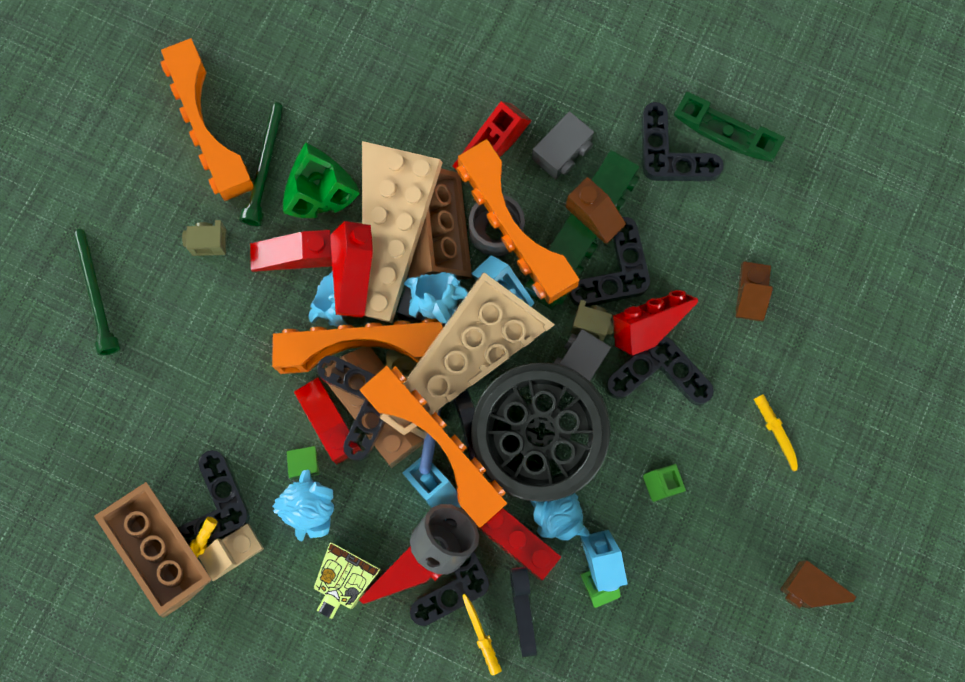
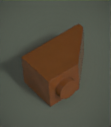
[566,177,626,244]
[780,560,856,609]

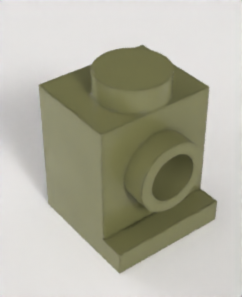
[182,220,226,256]
[571,300,614,342]

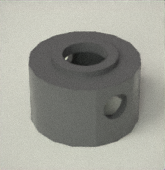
[469,195,525,257]
[410,504,479,574]

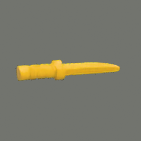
[753,394,798,471]
[189,517,217,558]
[463,594,502,675]

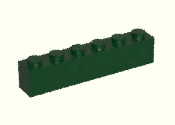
[525,150,640,310]

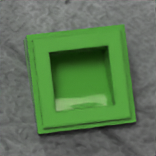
[287,446,320,480]
[643,464,686,502]
[580,571,621,608]

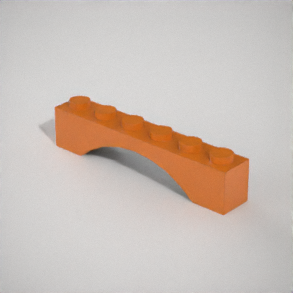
[160,38,253,201]
[456,139,580,304]
[272,319,444,374]
[359,365,507,527]

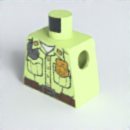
[314,543,382,619]

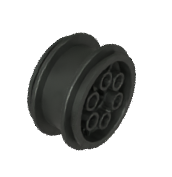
[471,363,611,502]

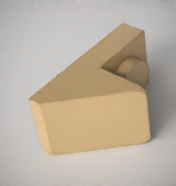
[198,524,264,581]

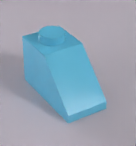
[471,255,535,306]
[402,457,461,520]
[581,530,628,592]

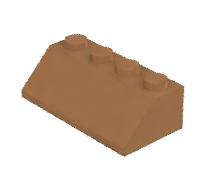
[408,168,472,280]
[325,347,424,468]
[94,482,212,618]

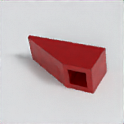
[613,290,698,355]

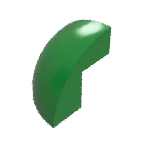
[283,142,360,218]

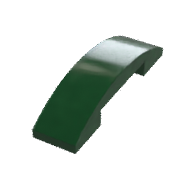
[674,91,786,162]

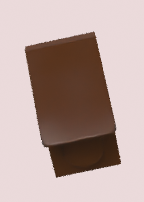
[735,261,773,322]

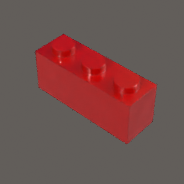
[475,508,561,581]

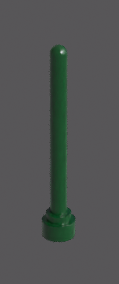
[239,102,283,227]
[74,229,120,356]

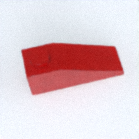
[452,101,532,170]
[330,221,373,317]
[250,230,332,272]
[294,378,361,465]
[359,546,442,604]

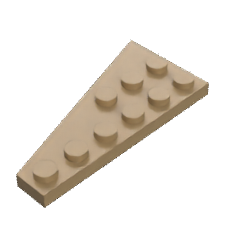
[362,141,442,323]
[380,273,555,435]

